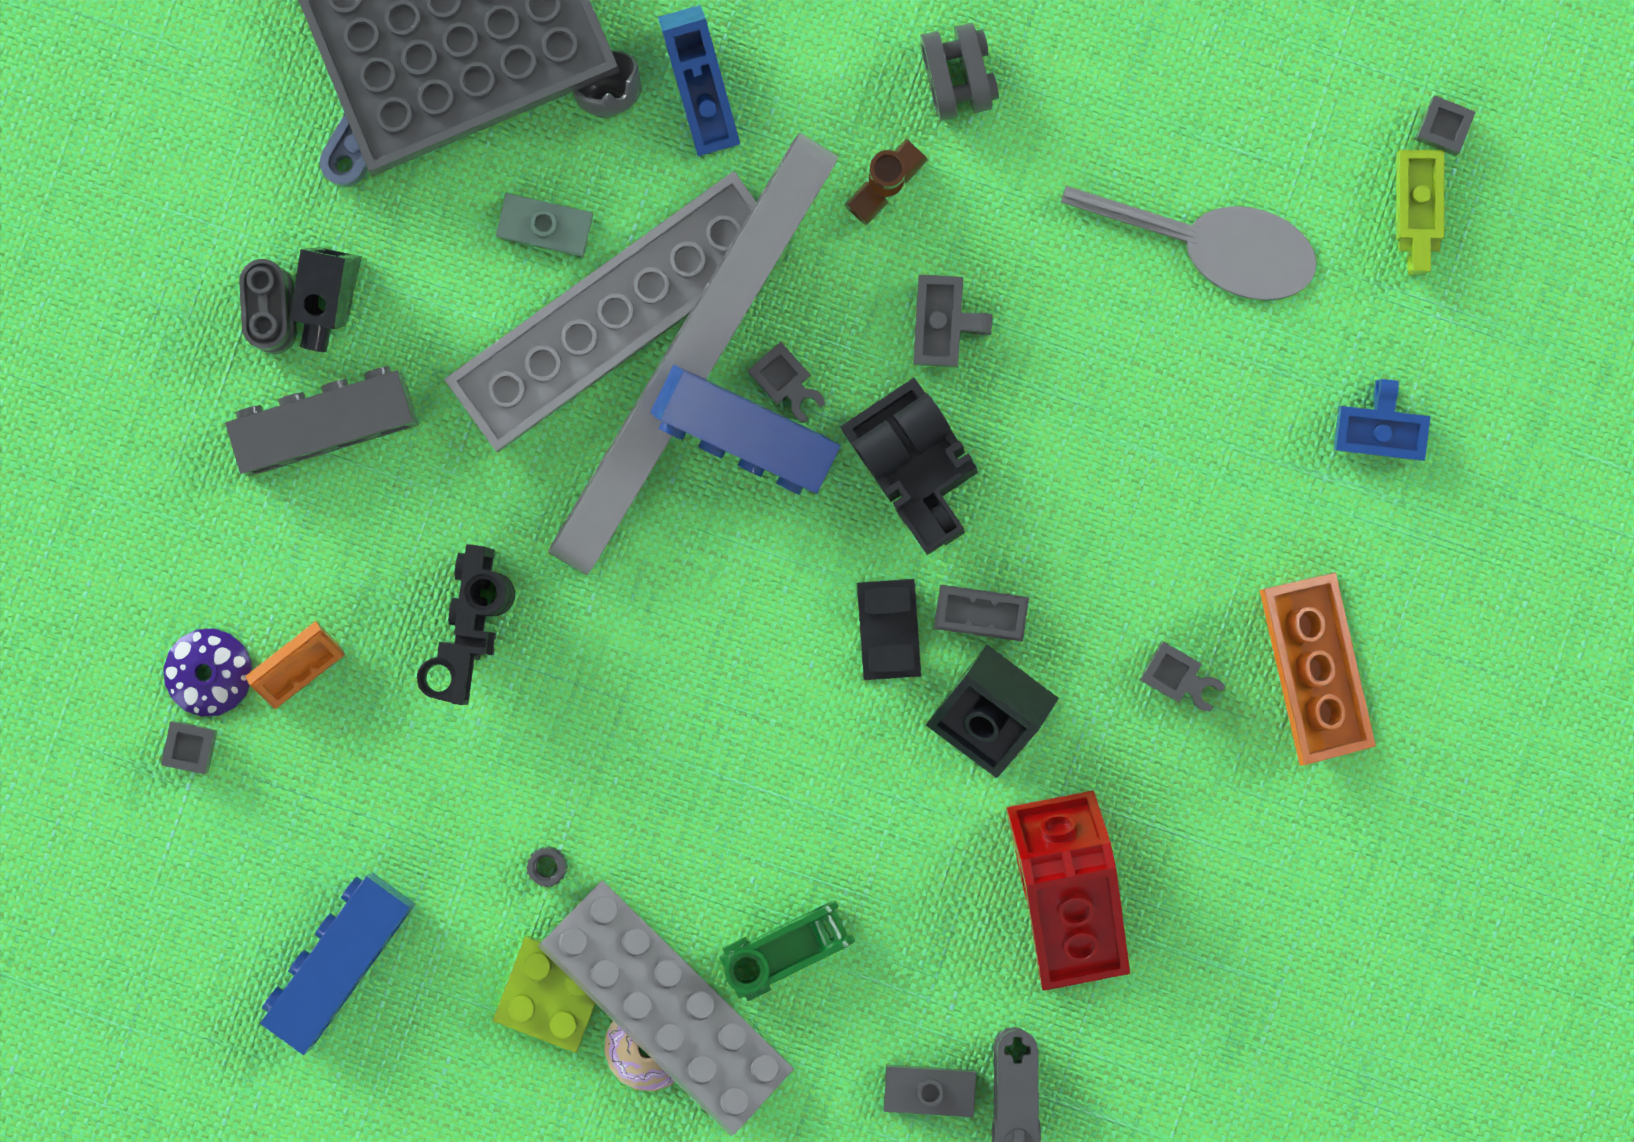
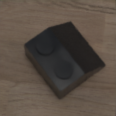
[926,645,1059,778]

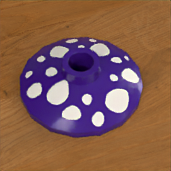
[164,628,252,717]

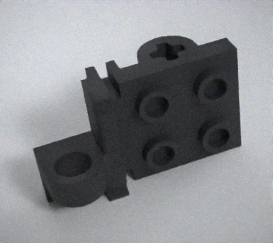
[840,377,978,555]
[417,544,515,705]

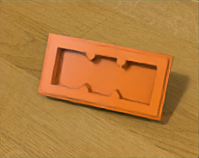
[245,621,346,709]

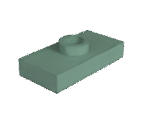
[496,193,594,258]

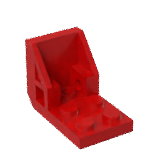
[1006,790,1130,991]

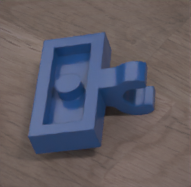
[1333,379,1431,461]

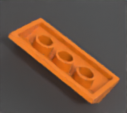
[1259,572,1376,766]

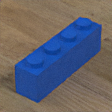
[650,364,841,495]
[260,873,416,1055]

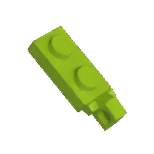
[1396,150,1444,276]

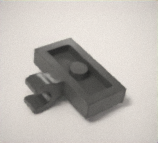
[913,275,992,368]

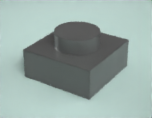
[1414,95,1476,156]
[161,721,218,774]

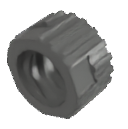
[526,846,568,887]

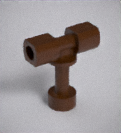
[844,139,928,226]

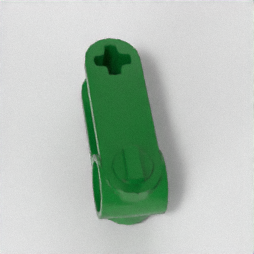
[719,900,855,1001]

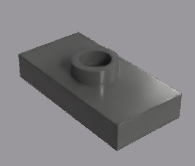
[934,584,1029,642]
[884,1065,976,1117]

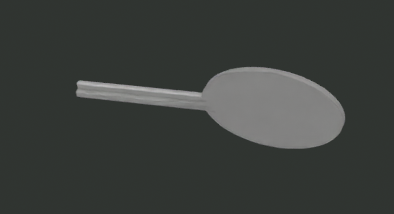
[1061,186,1316,300]

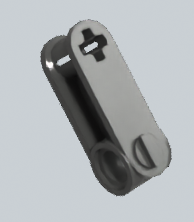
[992,1027,1041,1142]

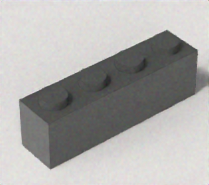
[225,366,419,477]

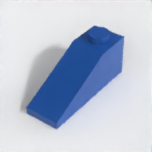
[658,5,740,156]

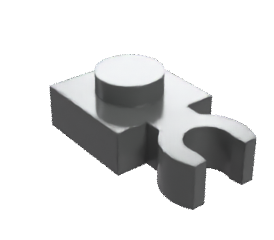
[748,342,825,423]
[1139,641,1225,711]

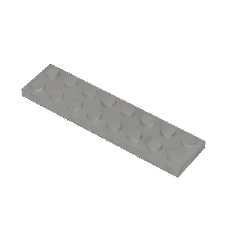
[444,171,756,453]

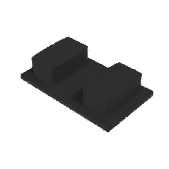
[857,579,921,680]

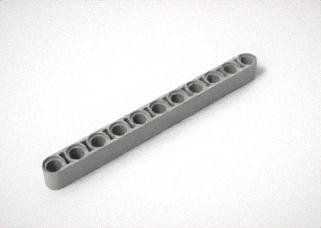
[548,132,838,575]

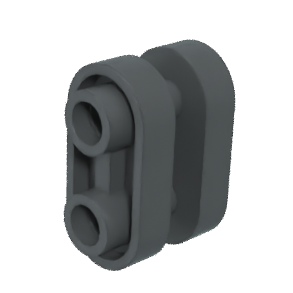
[919,22,999,122]
[239,259,297,354]

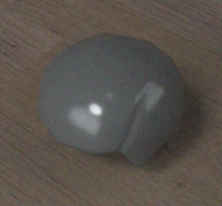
[573,51,641,118]

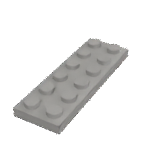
[538,880,794,1136]

